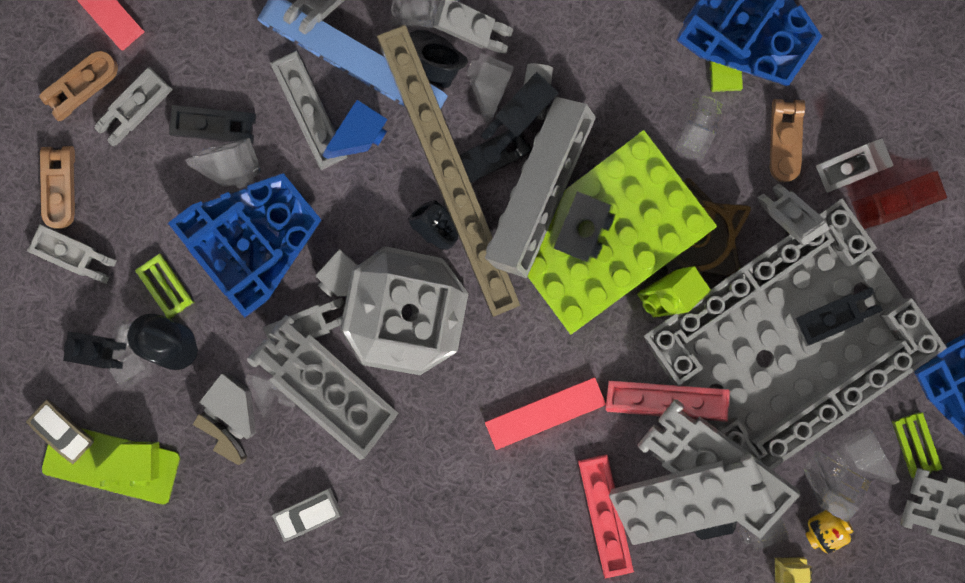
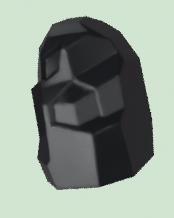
[408,200,458,250]

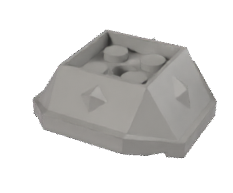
[340,247,469,375]

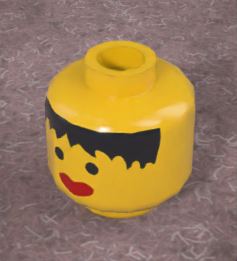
[805,508,854,554]

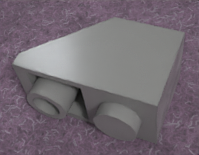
[200,373,256,439]

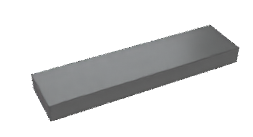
[270,50,348,170]

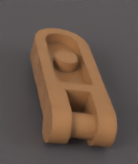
[39,51,118,121]
[770,99,805,182]
[40,146,75,229]

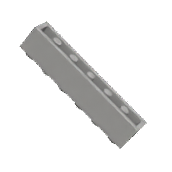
[485,97,596,278]

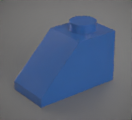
[322,100,388,159]

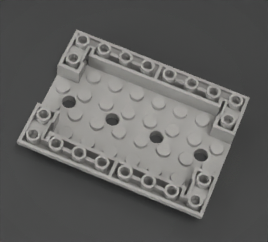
[644,199,947,470]

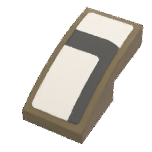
[26,399,94,464]
[193,413,247,465]

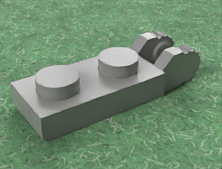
[283,0,345,34]
[433,0,513,54]
[94,67,173,146]
[757,184,829,246]
[27,224,117,283]
[263,298,344,346]

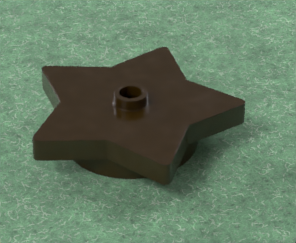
[666,177,751,276]

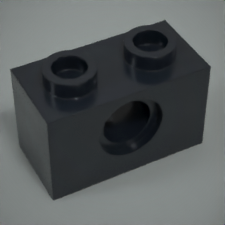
[554,191,616,263]

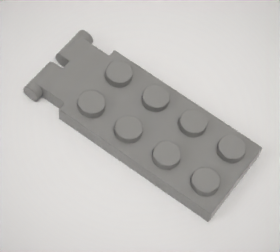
[247,315,399,460]
[637,399,800,539]
[609,454,776,545]
[900,468,965,545]

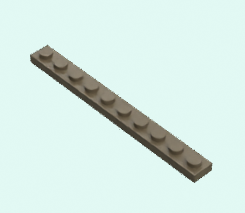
[377,25,520,317]

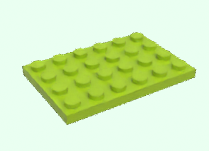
[527,130,717,335]

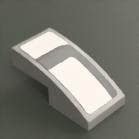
[272,488,343,542]

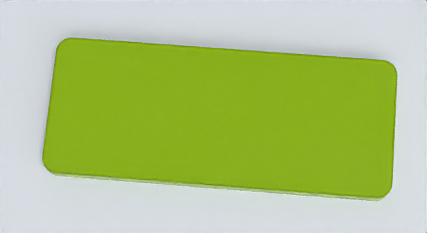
[42,428,180,505]

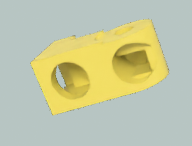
[775,557,812,583]

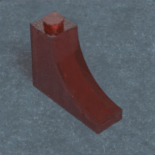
[851,171,948,229]

